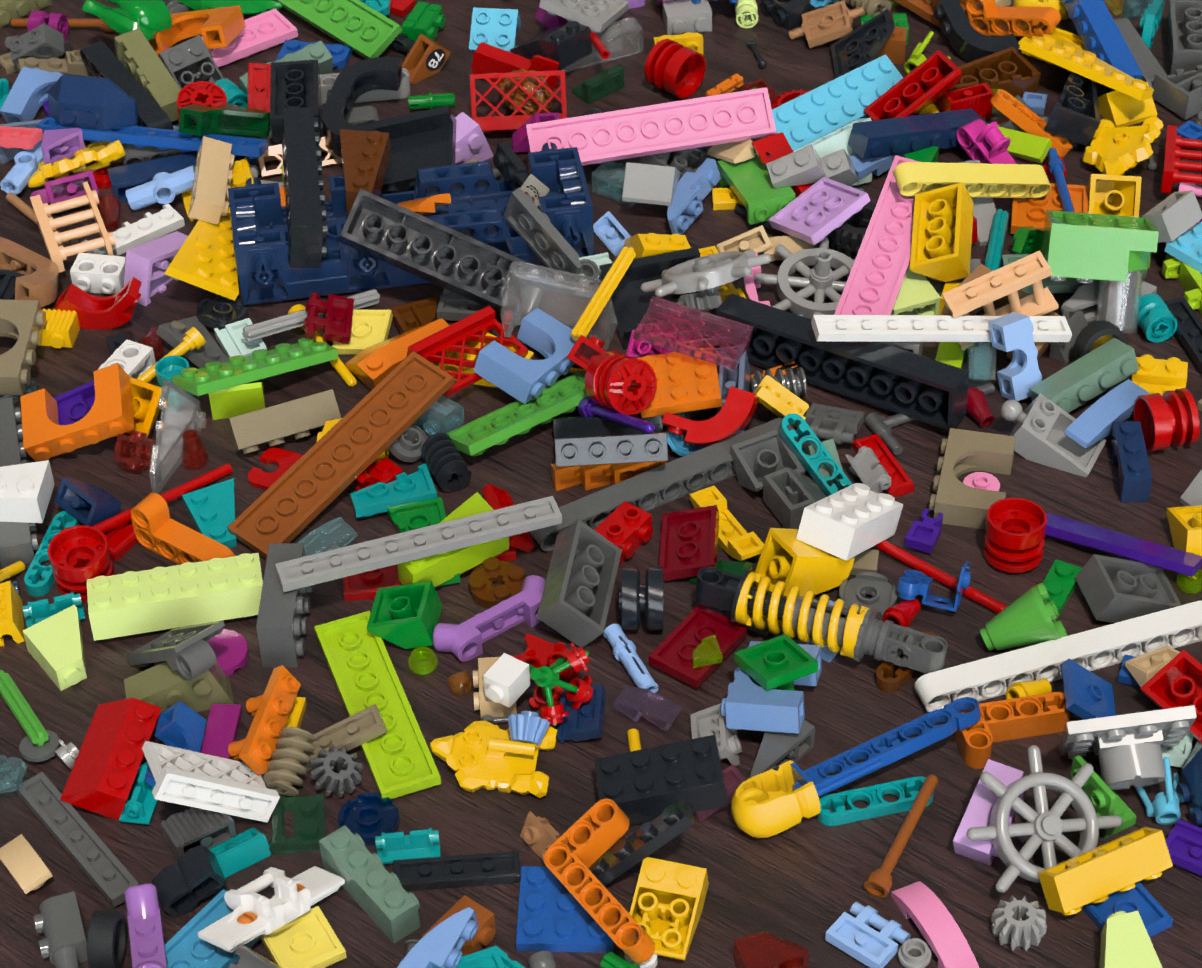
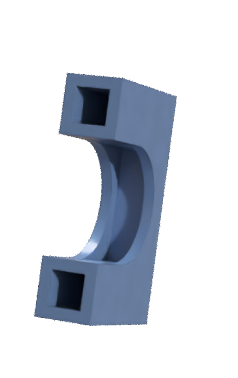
[0,67,90,141]
[473,308,576,404]
[721,641,822,734]

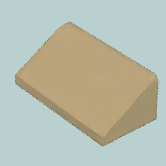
[707,139,754,164]
[716,225,773,254]
[1125,645,1180,687]

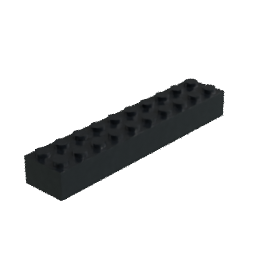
[716,294,969,431]

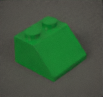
[367,581,443,649]

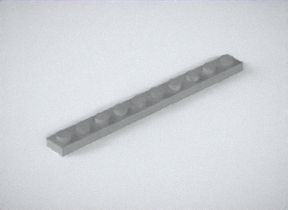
[275,496,562,592]

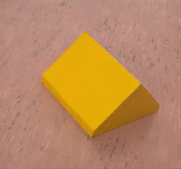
[1098,82,1157,127]

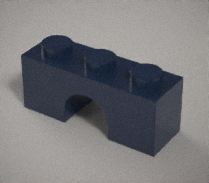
[1109,421,1152,503]

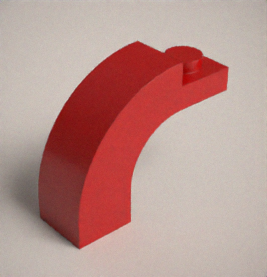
[54,277,142,330]
[662,386,759,447]

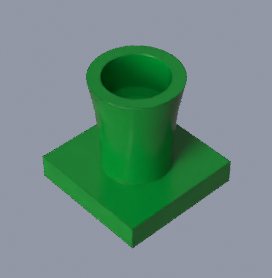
[734,634,818,691]

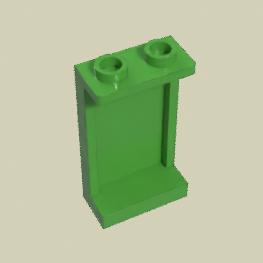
[717,153,795,225]

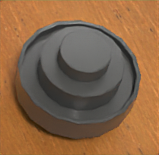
[388,424,428,462]

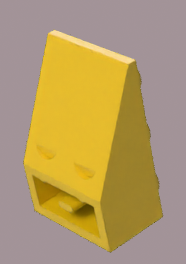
[630,857,709,960]

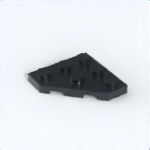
[830,9,895,78]

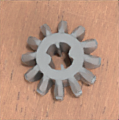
[991,895,1047,951]

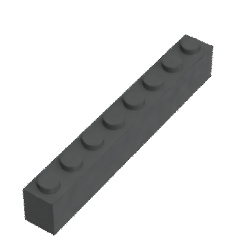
[0,397,39,568]

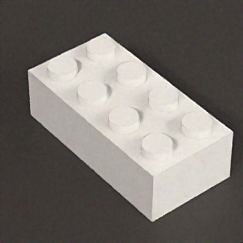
[796,483,903,561]

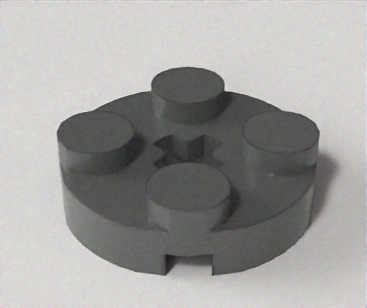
[839,572,897,620]

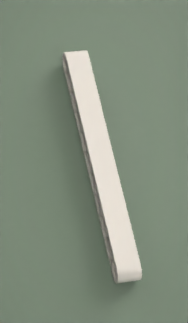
[914,600,1202,712]

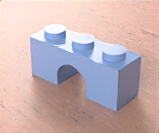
[988,312,1042,401]

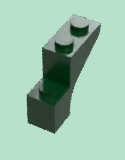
[179,104,270,137]

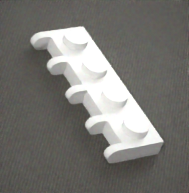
[81,204,185,256]

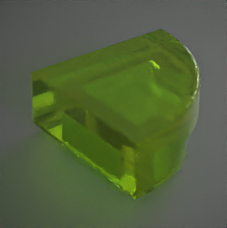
[693,634,722,668]

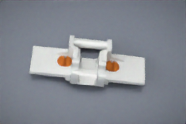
[198,866,345,953]

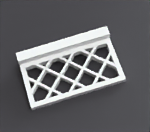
[142,741,280,822]

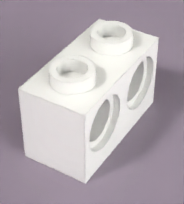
[70,253,125,295]
[98,339,156,379]

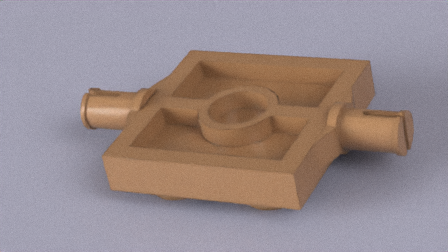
[789,0,865,48]

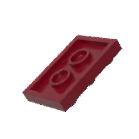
[659,505,719,581]
[649,604,747,689]

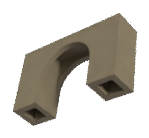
[0,300,46,395]
[929,428,1016,530]

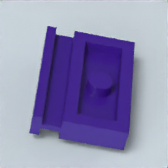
[1165,819,1202,876]

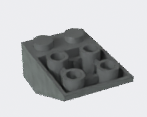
[158,35,224,89]
[635,148,718,182]

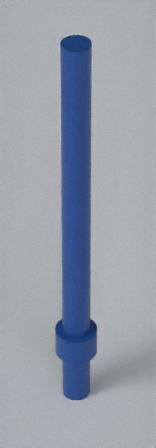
[1047,148,1075,212]

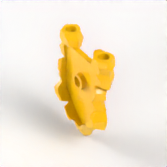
[1083,115,1163,176]
[28,140,126,188]
[430,721,557,798]

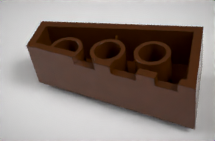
[946,46,1041,98]
[340,129,391,215]

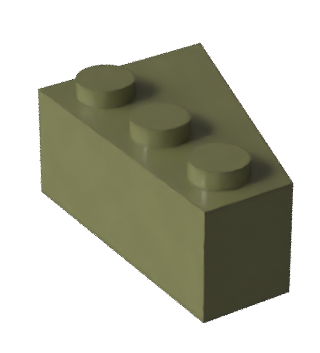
[124,661,234,719]

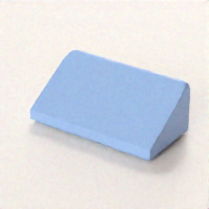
[593,211,631,256]

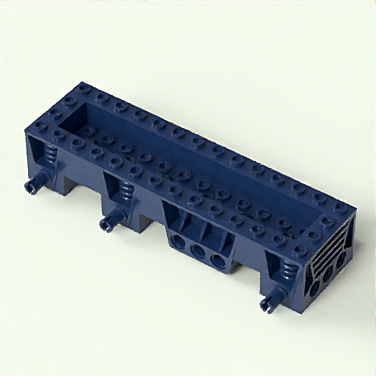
[228,142,594,305]

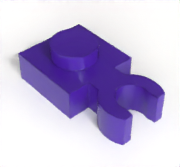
[904,509,943,554]

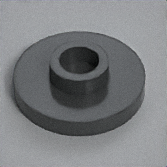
[19,730,61,762]

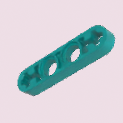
[779,413,852,497]
[24,511,80,597]
[817,776,934,826]

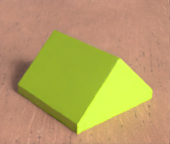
[208,382,266,420]

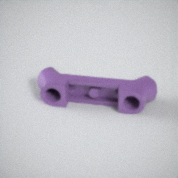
[433,575,546,662]
[124,884,167,968]

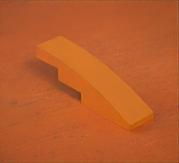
[551,461,666,491]

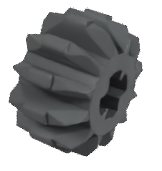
[310,744,363,798]

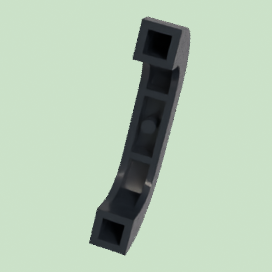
[932,0,1022,62]
[321,57,403,155]

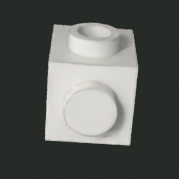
[483,653,530,708]

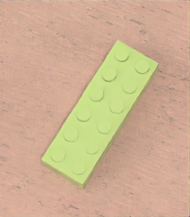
[86,553,263,641]

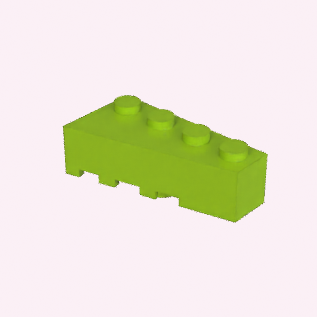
[398,492,509,587]

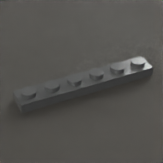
[16,772,139,908]

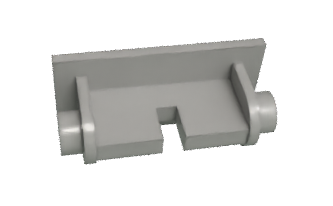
[845,446,891,494]

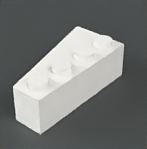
[0,460,55,523]

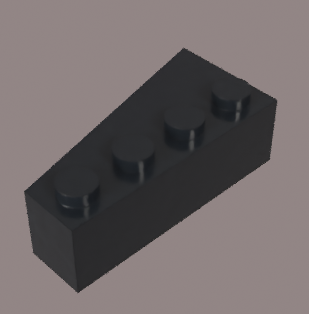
[1044,71,1101,146]

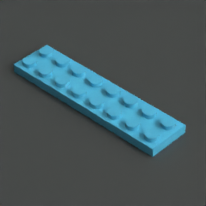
[756,54,903,156]

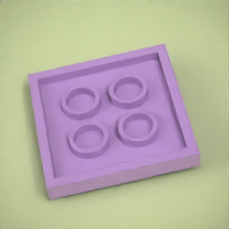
[768,177,870,245]

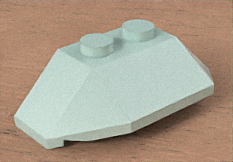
[793,118,872,158]

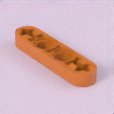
[990,89,1072,157]

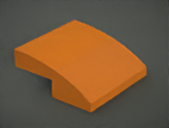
[397,193,451,215]

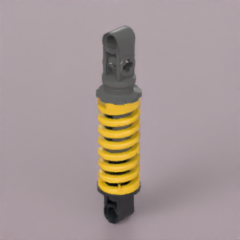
[695,566,948,674]

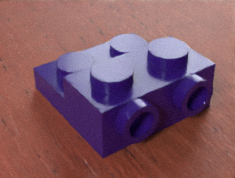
[54,380,95,425]

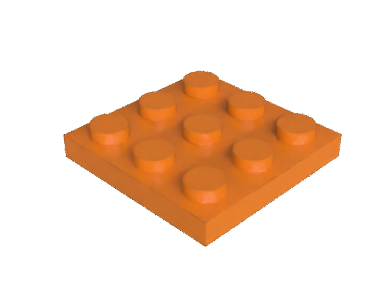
[1010,183,1089,234]
[637,346,722,418]

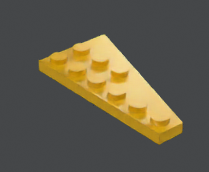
[1019,34,1154,101]
[164,206,239,301]

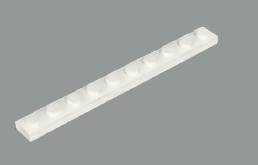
[811,315,1072,342]

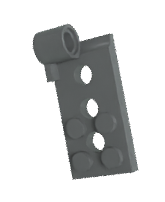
[503,187,599,293]
[125,620,225,680]

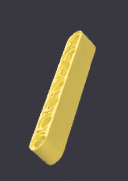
[893,162,1052,198]

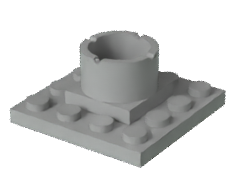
[1058,705,1197,790]

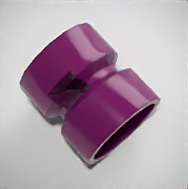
[27,10,69,41]

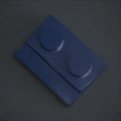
[557,684,606,744]

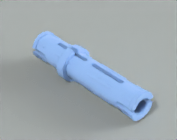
[604,623,659,698]

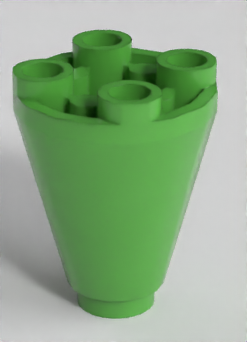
[980,582,1068,651]

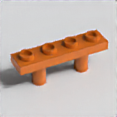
[228,665,301,776]

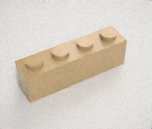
[189,136,235,225]

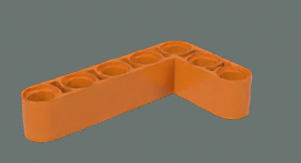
[544,799,655,963]

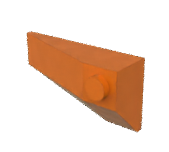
[345,318,450,390]

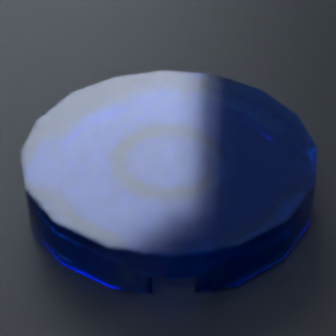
[338,793,400,846]

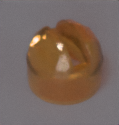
[447,671,472,695]

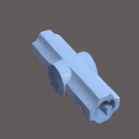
[0,140,44,196]
[126,165,195,210]

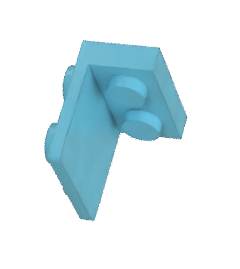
[469,7,521,52]

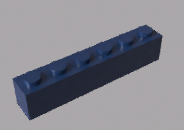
[848,108,987,159]
[107,151,257,205]

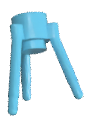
[1135,757,1181,825]

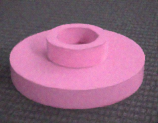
[963,472,1000,491]

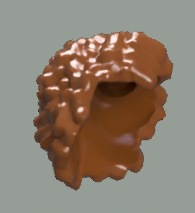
[499,69,552,116]

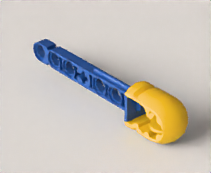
[731,697,981,838]

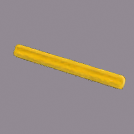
[570,246,636,342]

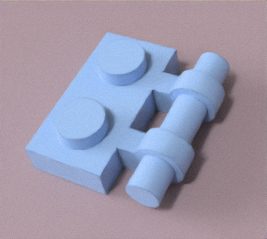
[825,902,911,968]

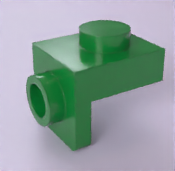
[1012,226,1044,254]

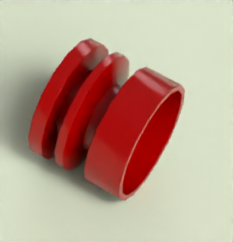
[644,38,706,99]
[177,81,227,126]
[585,351,657,415]
[1134,388,1200,452]
[984,498,1047,573]
[47,525,116,602]

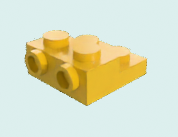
[1131,354,1188,395]

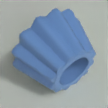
[508,711,550,746]

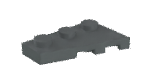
[157,316,229,368]

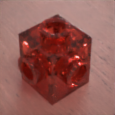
[113,431,157,471]

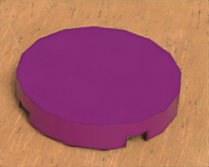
[206,629,249,676]

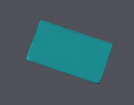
[209,827,271,878]

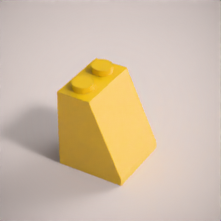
[755,528,855,597]

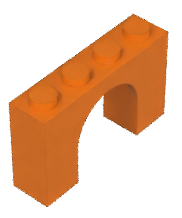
[148,5,246,55]
[20,363,135,462]

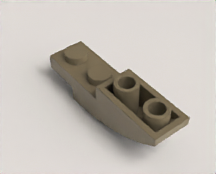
[18,50,94,77]

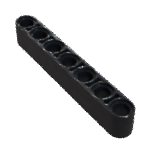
[80,41,174,130]

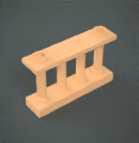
[30,182,116,272]
[942,250,1059,351]

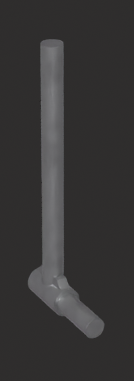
[865,383,995,455]

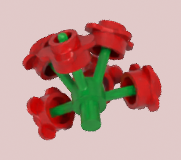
[513,642,593,726]

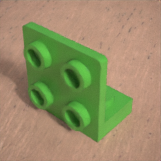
[1070,755,1137,839]

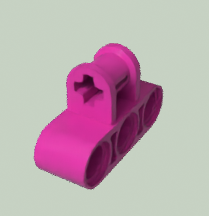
[956,119,1016,164]

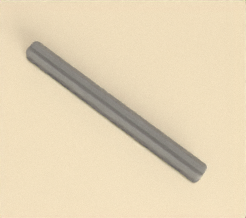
[242,289,380,342]

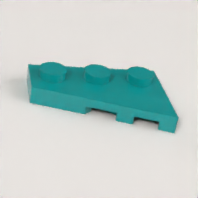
[1139,0,1164,50]
[350,463,437,518]
[182,478,237,549]

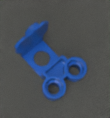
[896,560,971,612]

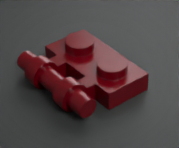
[303,293,354,344]

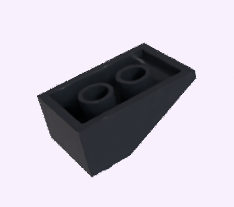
[510,21,592,70]

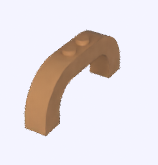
[0,237,59,307]

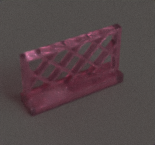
[633,296,754,370]

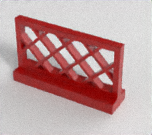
[470,70,567,133]
[407,306,528,397]

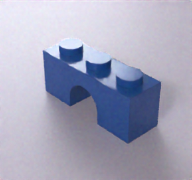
[144,701,207,787]

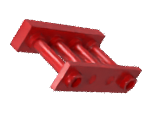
[1161,125,1202,193]

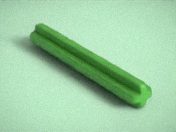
[0,670,49,747]

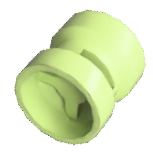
[735,0,758,28]

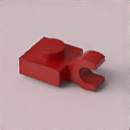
[355,457,403,491]

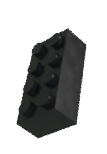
[270,59,321,142]
[594,734,729,826]

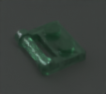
[269,794,326,855]

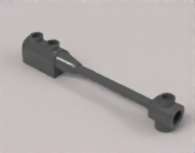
[33,891,88,968]

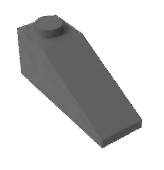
[750,720,815,778]

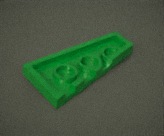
[387,497,461,587]

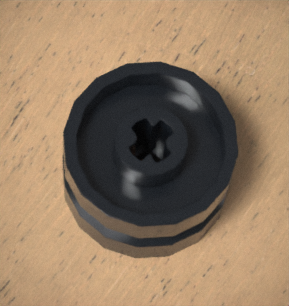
[619,567,664,630]

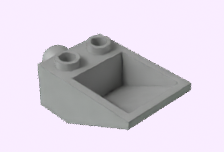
[1001,393,1106,478]

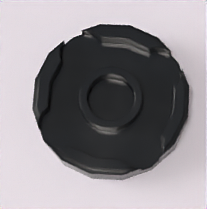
[196,295,248,330]

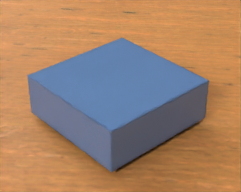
[1022,92,1047,115]

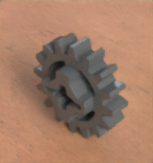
[666,291,722,324]

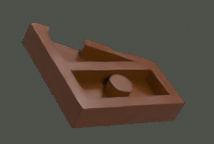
[390,296,438,334]

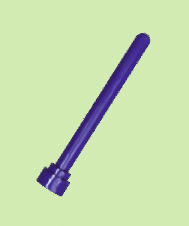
[578,397,655,434]

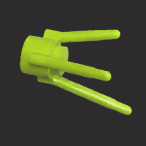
[903,31,951,74]

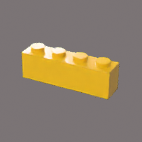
[1038,827,1173,915]

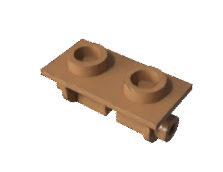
[520,812,564,863]

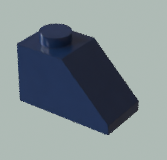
[54,477,122,526]

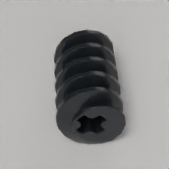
[421,433,471,492]

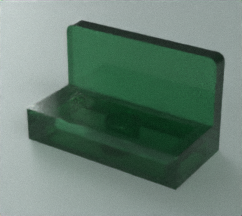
[572,64,625,105]

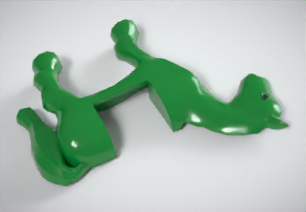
[82,0,283,41]

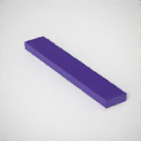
[1046,512,1202,576]

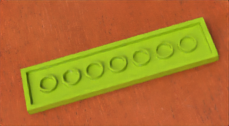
[314,611,441,802]

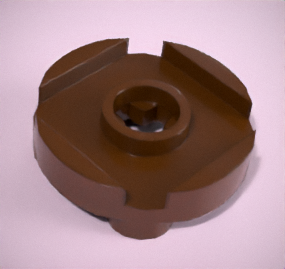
[469,557,525,609]

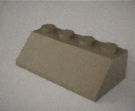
[223,389,341,454]

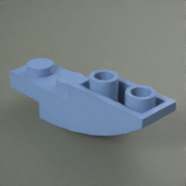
[667,158,721,235]
[397,907,479,968]

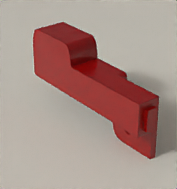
[471,42,560,90]
[752,132,815,198]

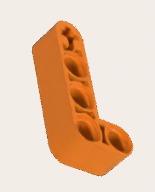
[966,0,1061,37]
[130,492,235,565]
[955,692,1071,769]

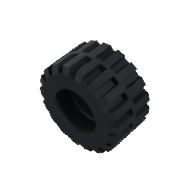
[829,202,877,259]

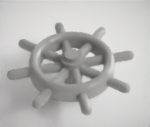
[754,236,856,320]
[641,249,772,312]
[966,745,1122,893]

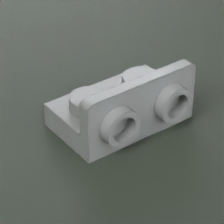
[690,703,742,767]

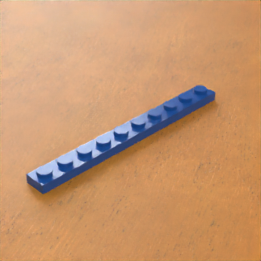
[36,117,269,159]

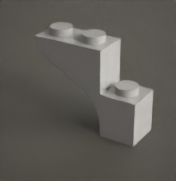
[766,145,859,188]
[1061,279,1157,323]

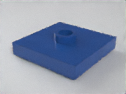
[1062,659,1116,720]

